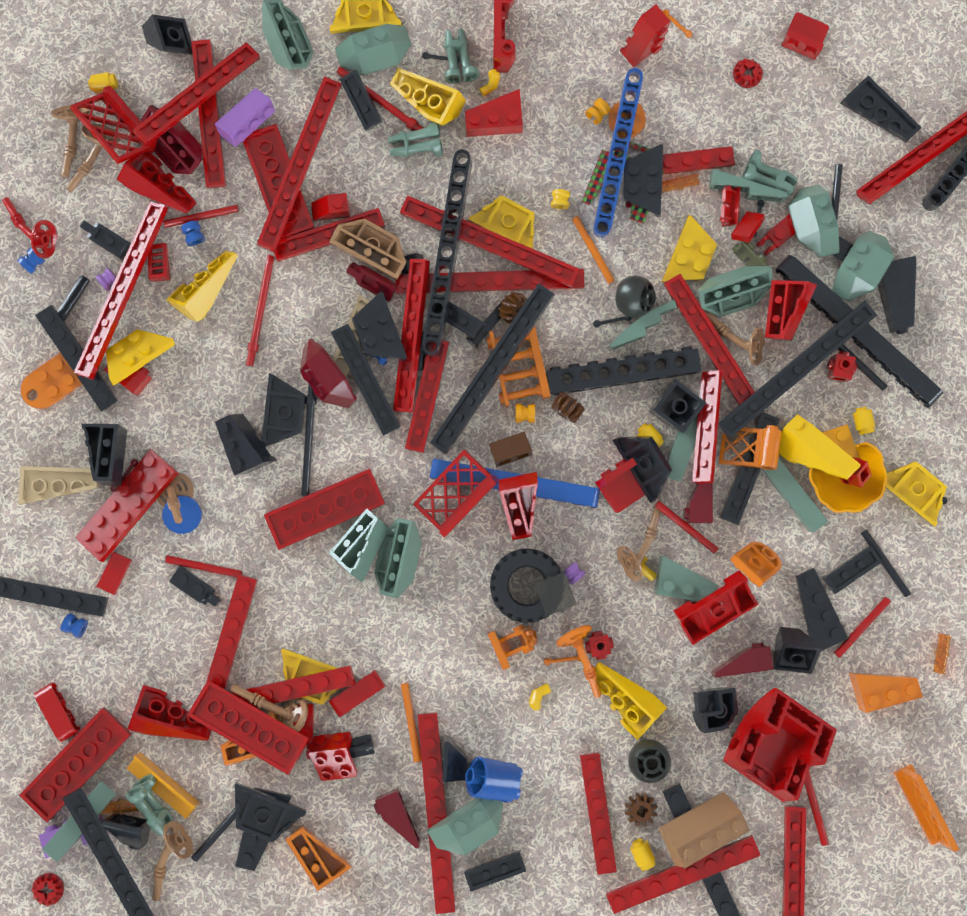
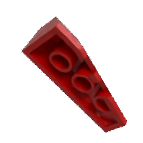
[117,152,197,214]
[127,685,211,741]

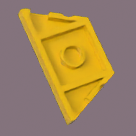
[330,0,402,34]
[468,195,535,249]
[661,215,717,283]
[106,329,175,386]
[885,461,947,527]
[281,648,338,705]

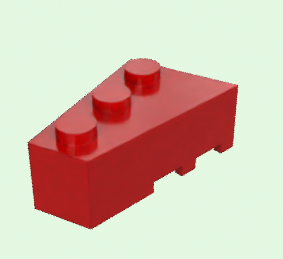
[620,4,671,68]

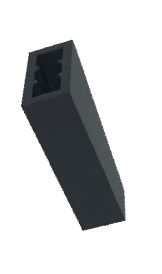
[878,256,916,335]

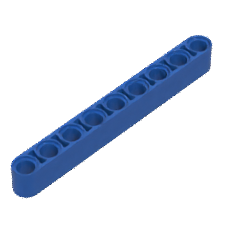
[593,68,643,238]
[429,459,600,508]

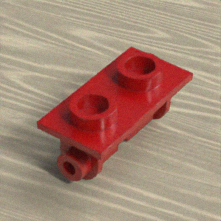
[719,185,741,227]

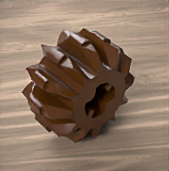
[498,292,527,324]
[551,392,585,423]
[624,792,658,827]

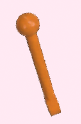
[662,9,693,38]
[544,654,581,665]

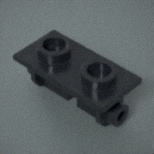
[349,734,375,758]

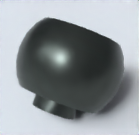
[615,275,656,317]
[628,739,671,783]

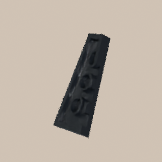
[840,75,922,142]
[795,568,848,651]
[235,787,292,871]

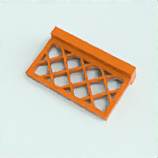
[893,764,960,852]

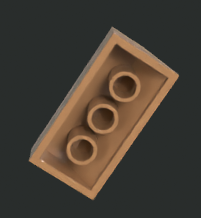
[659,792,750,868]

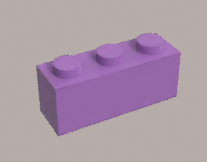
[215,88,275,147]

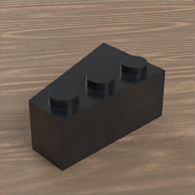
[215,414,277,476]

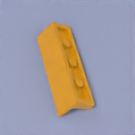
[126,752,200,819]

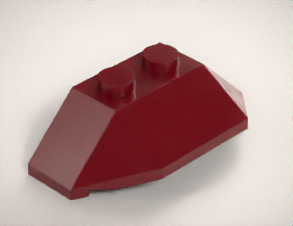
[141,105,202,174]
[300,338,357,408]

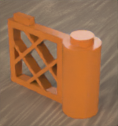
[719,425,782,470]

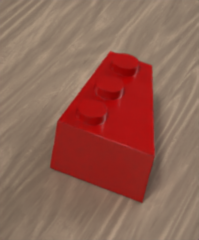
[465,89,523,137]
[765,280,817,341]
[499,472,538,541]

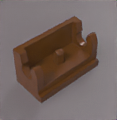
[489,431,532,468]

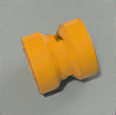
[585,98,611,125]
[515,404,535,423]

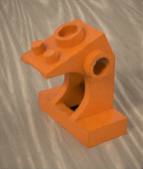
[487,624,538,670]

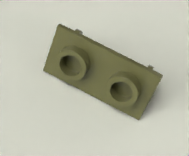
[732,241,768,266]

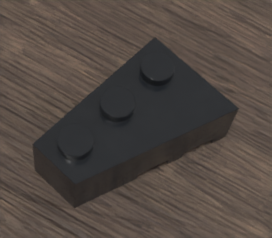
[81,424,127,486]

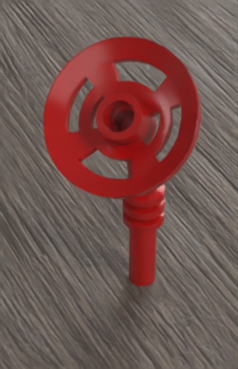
[2,197,58,258]

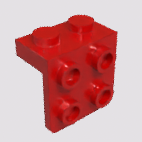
[781,12,829,60]
[595,458,645,513]
[309,731,357,781]

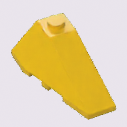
[390,68,466,126]
[166,250,238,322]
[779,414,860,480]
[594,662,667,740]

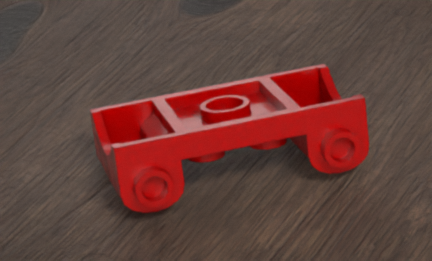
[493,0,516,73]
[673,570,759,645]

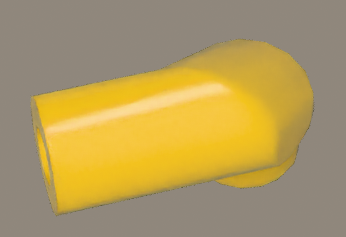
[479,69,501,97]
[641,556,657,581]
[529,683,551,711]

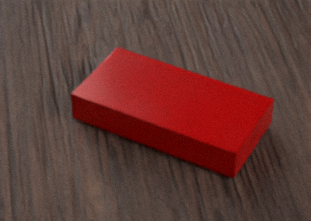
[731,211,765,243]
[96,552,132,595]

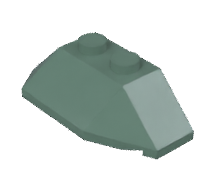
[262,0,314,70]
[335,24,411,76]
[788,184,839,257]
[832,231,894,302]
[698,266,773,317]
[374,518,422,598]
[427,798,503,856]

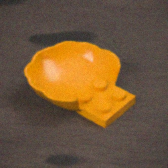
[809,424,888,513]

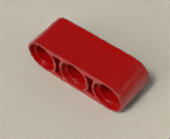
[328,670,386,718]
[34,682,80,742]

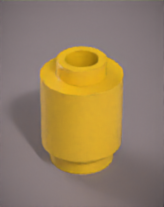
[88,72,118,94]
[852,406,876,435]
[637,422,664,447]
[630,838,656,871]

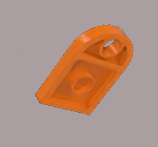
[21,353,82,409]
[730,541,782,587]

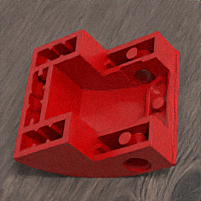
[723,688,837,803]

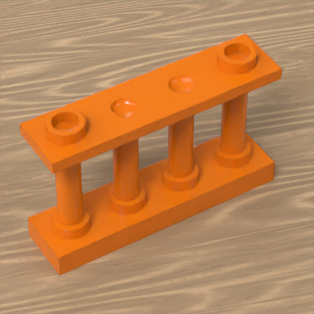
[486,326,551,408]

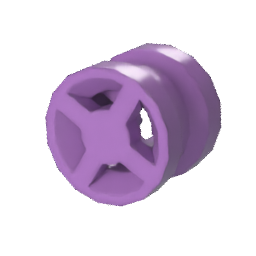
[95,267,116,291]
[562,561,586,585]

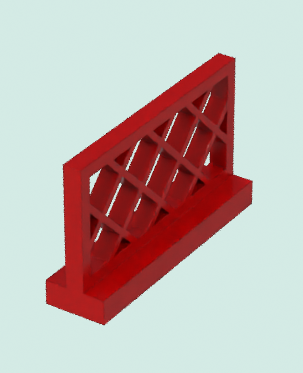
[70,86,157,164]
[413,449,499,538]

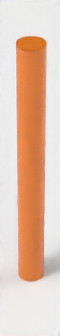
[572,216,615,284]
[400,683,422,762]

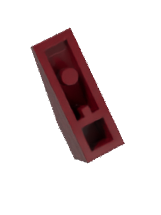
[683,483,713,524]
[711,642,773,677]
[374,788,421,849]

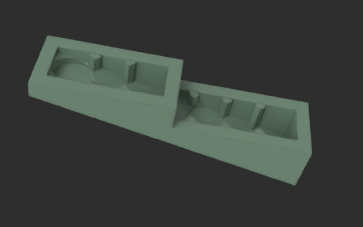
[709,169,788,202]
[762,458,828,533]
[42,781,116,863]

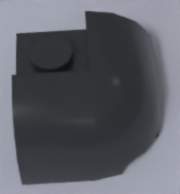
[692,687,738,733]

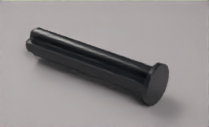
[57,275,90,321]
[466,299,505,349]

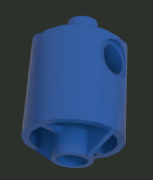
[465,757,523,803]

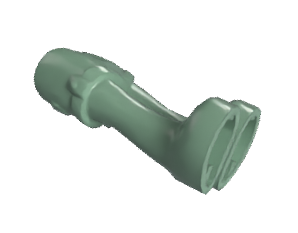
[444,28,480,84]
[388,122,443,158]
[741,149,798,196]
[126,774,173,836]

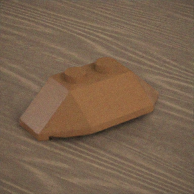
[329,219,406,279]

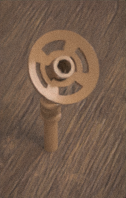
[51,105,90,178]
[65,124,120,193]
[703,309,765,366]
[157,472,194,524]
[617,507,661,582]
[230,684,308,732]
[152,821,193,901]

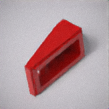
[148,243,171,282]

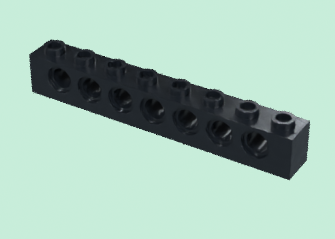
[546,346,702,396]

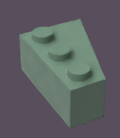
[329,509,389,583]
[654,556,718,601]

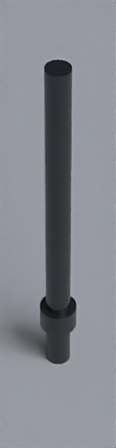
[301,383,317,496]

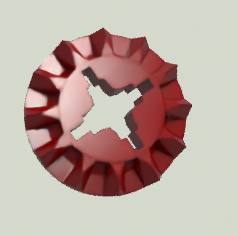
[733,58,763,88]
[31,873,64,906]

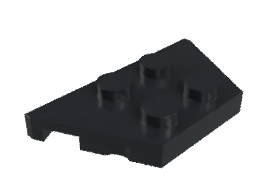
[623,144,663,217]
[352,292,407,361]
[261,373,306,446]
[612,436,672,503]
[235,782,306,842]

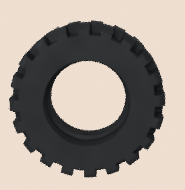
[490,548,565,624]

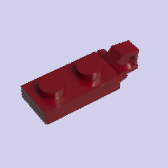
[346,262,398,302]

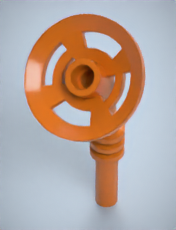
[556,625,602,698]

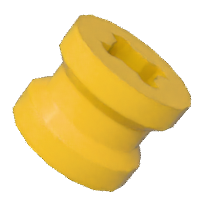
[551,189,571,210]

